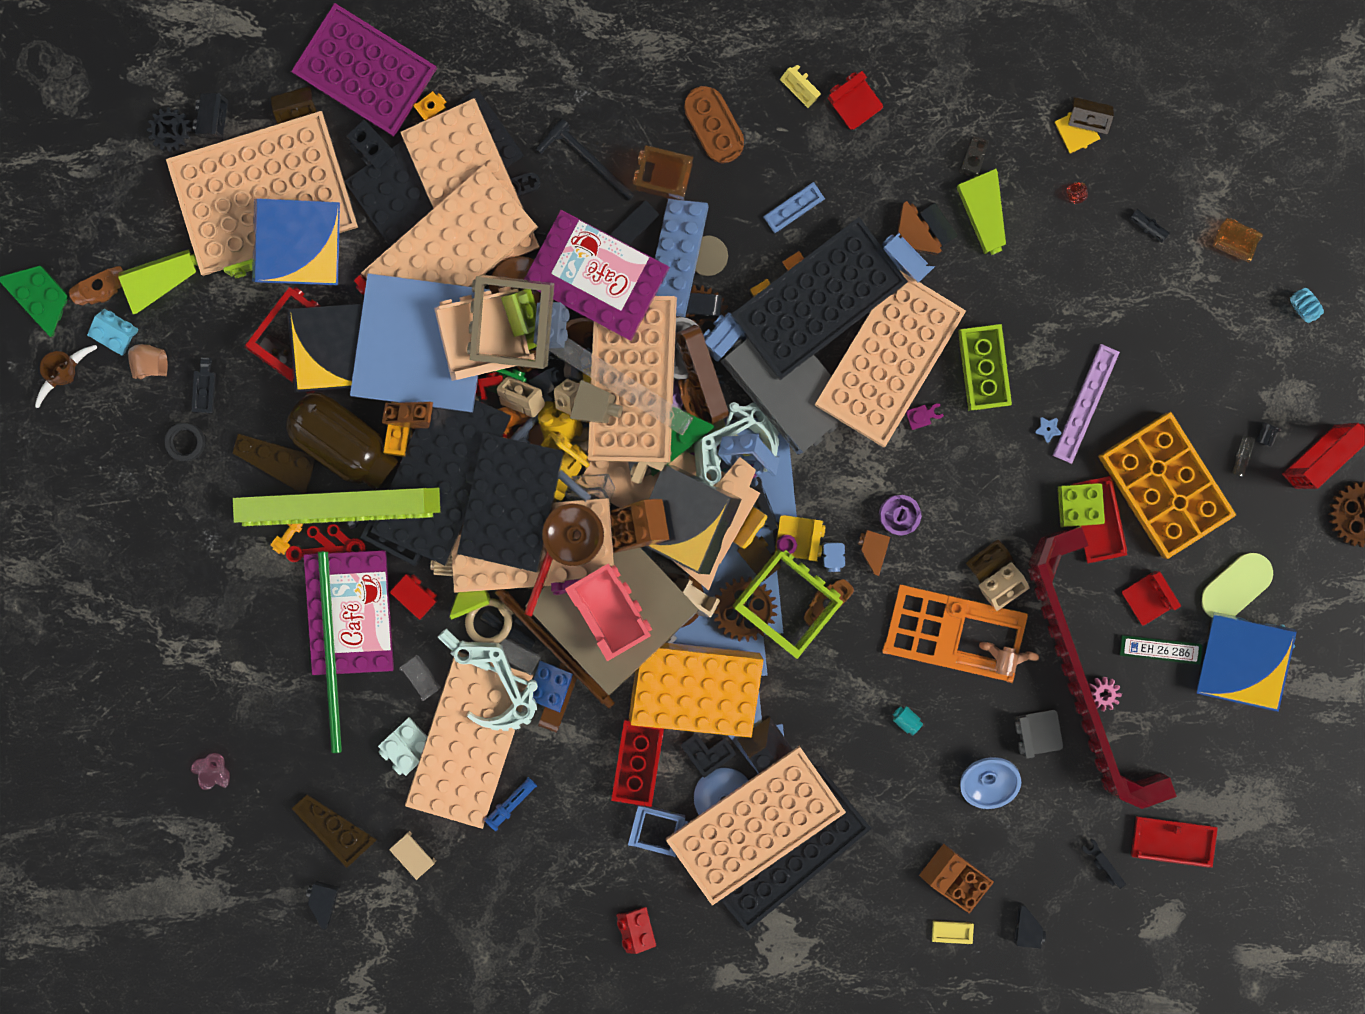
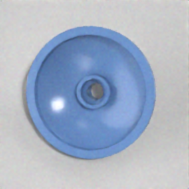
[960,757,1021,809]
[694,767,749,815]

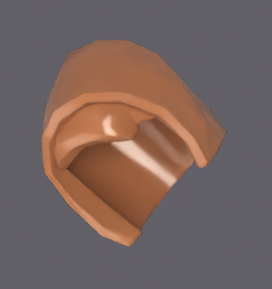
[128,344,168,379]

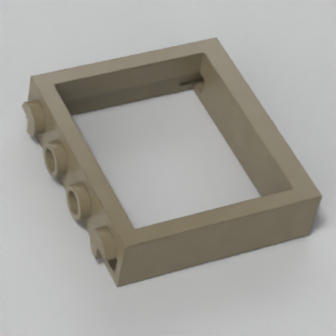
[467,275,554,369]

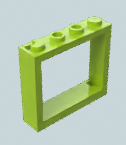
[732,549,843,659]

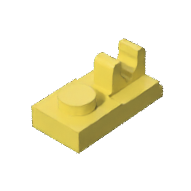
[780,65,821,108]

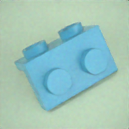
[87,309,138,356]

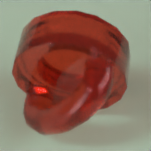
[1067,182,1088,204]

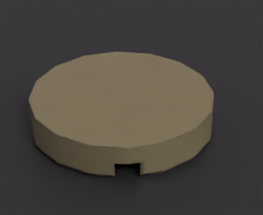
[695,236,728,277]

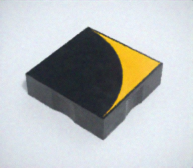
[287,304,363,393]
[646,464,742,575]

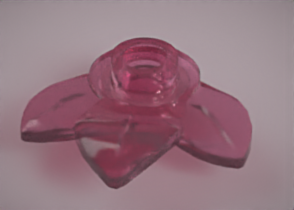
[191,753,230,790]

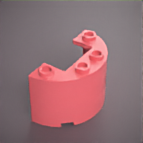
[565,563,653,661]

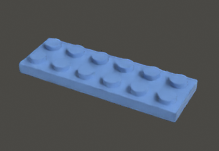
[655,199,709,317]

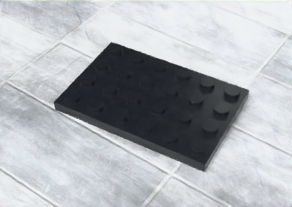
[457,433,565,573]

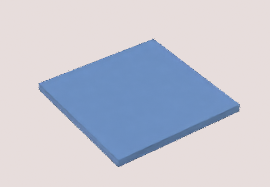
[350,274,490,413]

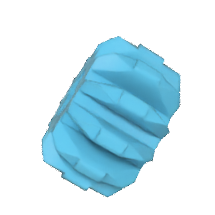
[1290,288,1324,323]

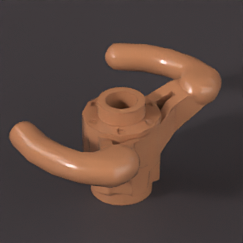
[979,642,1039,676]

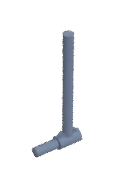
[509,414,591,502]

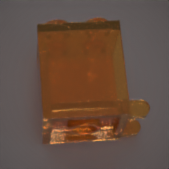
[633,145,693,200]

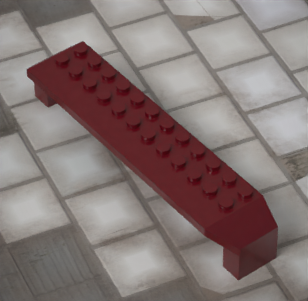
[1027,526,1177,809]

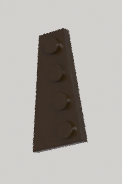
[233,434,316,494]
[292,795,377,868]

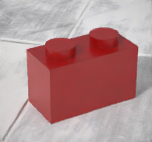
[390,574,438,620]

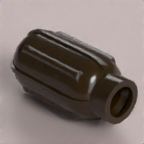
[286,392,400,491]

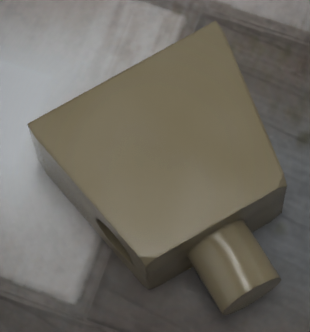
[570,380,623,423]

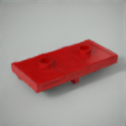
[1070,476,1127,563]
[1131,816,1218,867]

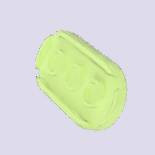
[1201,553,1273,617]

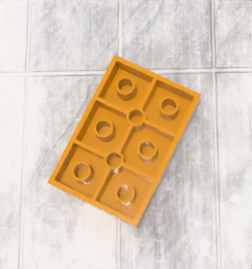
[1098,412,1236,559]
[629,643,764,738]

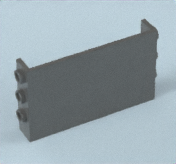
[720,338,839,455]

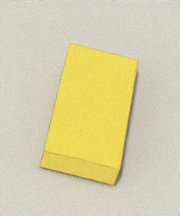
[932,920,974,944]

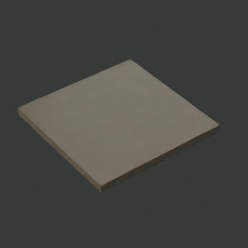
[525,548,699,696]

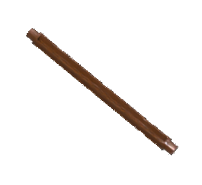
[495,589,615,709]

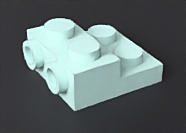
[378,717,427,776]

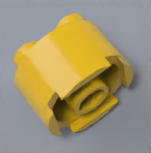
[538,401,583,443]

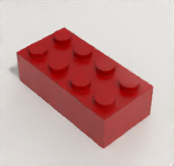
[611,718,664,807]

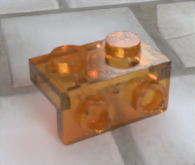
[1213,218,1263,263]

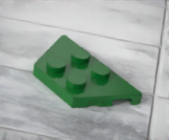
[0,266,69,337]
[650,407,714,476]

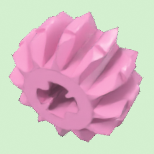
[1089,677,1122,711]

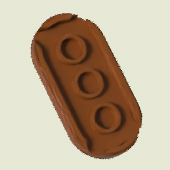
[684,86,744,163]

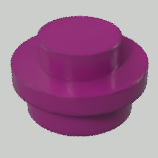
[776,535,797,554]

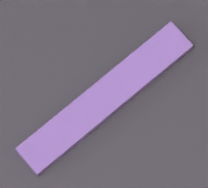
[1052,344,1120,464]

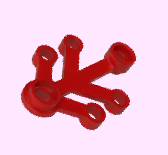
[286,524,366,562]

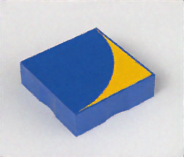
[252,199,340,285]
[1197,612,1297,712]

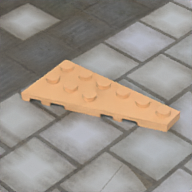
[672,457,756,590]

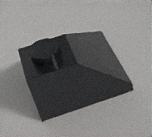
[737,717,793,773]

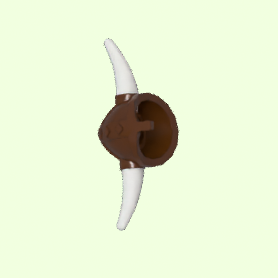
[35,345,97,408]

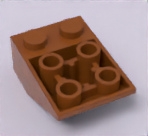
[610,499,669,553]
[919,844,994,914]

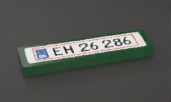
[1119,635,1203,664]

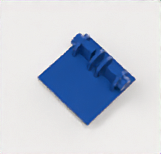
[533,661,573,712]

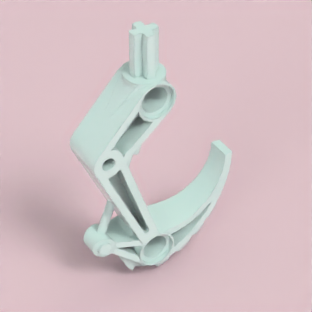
[694,402,779,486]
[438,629,538,731]

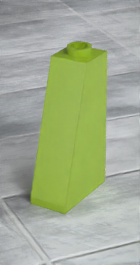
[956,169,1006,255]
[118,249,198,314]

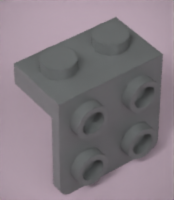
[1015,710,1063,758]

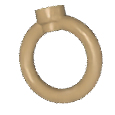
[465,598,514,643]

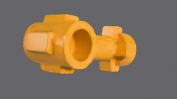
[270,523,303,555]

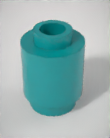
[893,706,923,736]

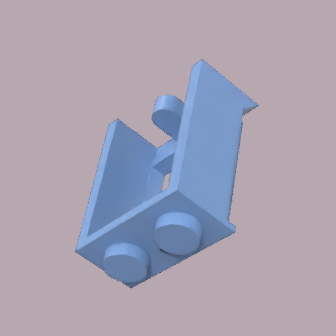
[882,233,935,283]
[718,434,780,476]
[628,805,688,857]

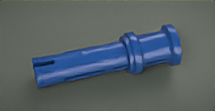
[484,777,537,831]

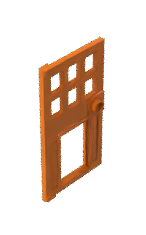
[882,584,1028,683]

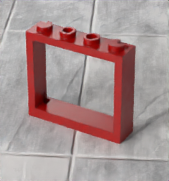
[244,287,321,394]
[1282,422,1365,489]

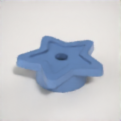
[1035,417,1061,443]

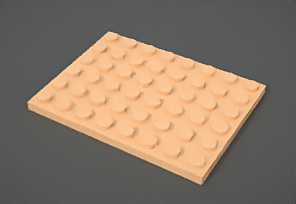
[166,111,358,276]

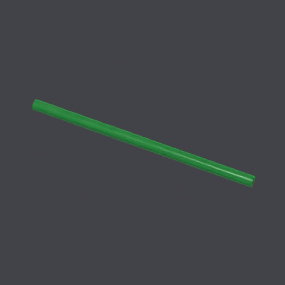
[318,551,342,753]

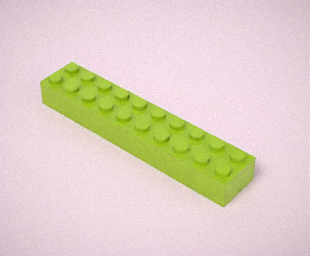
[233,488,440,526]

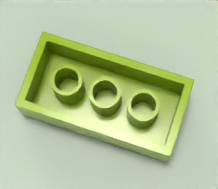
[958,324,1012,411]

